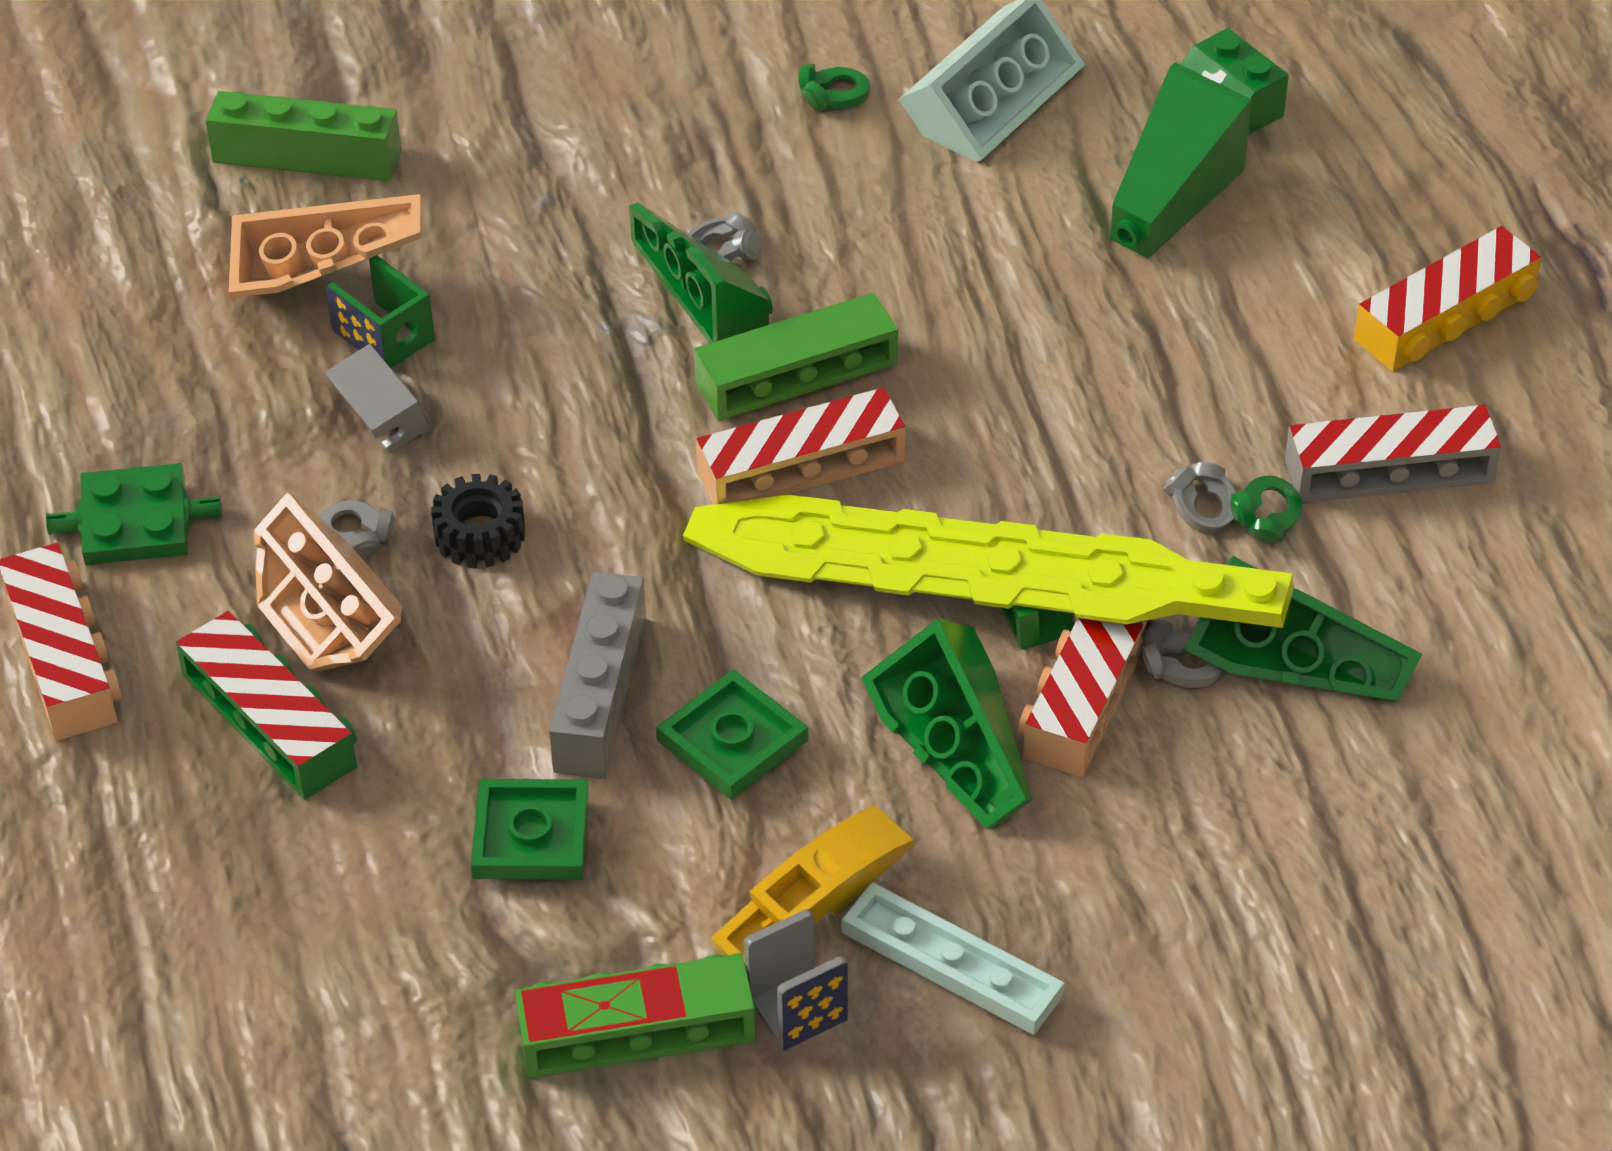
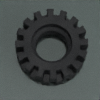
[431,474,526,568]

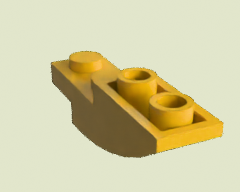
[711,805,914,963]

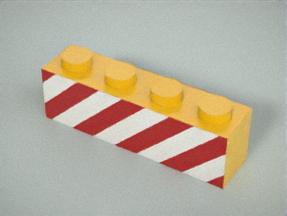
[1353,226,1542,372]

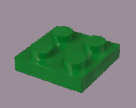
[656,669,808,800]
[471,779,589,880]

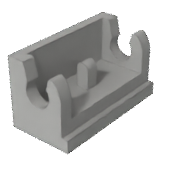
[324,344,431,451]

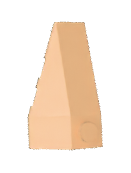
[229,194,422,298]

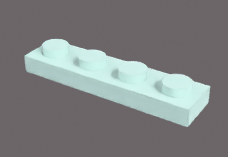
[841,882,1065,1035]

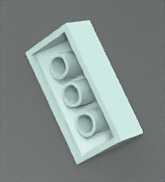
[898,0,1085,162]

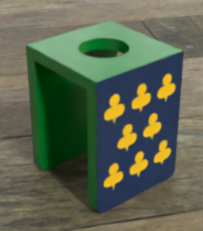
[326,255,435,368]

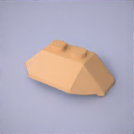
[254,493,402,673]

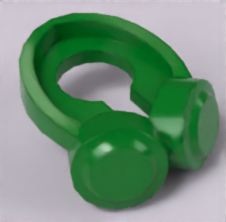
[798,64,870,111]
[1230,475,1302,543]

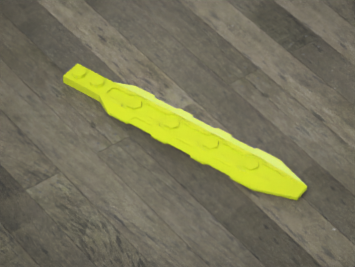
[683,494,1294,628]

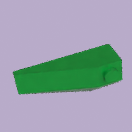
[629,202,773,343]
[1183,556,1422,701]
[861,618,1032,829]

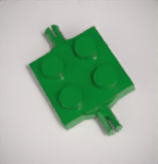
[46,463,222,565]

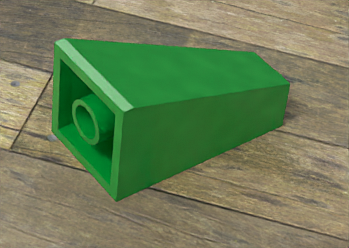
[1110,62,1252,259]

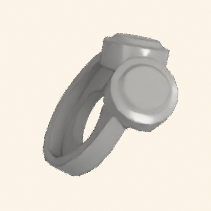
[688,212,761,262]
[1163,462,1236,533]
[319,501,395,559]
[1141,619,1223,688]

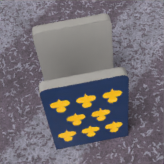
[744,909,848,1051]

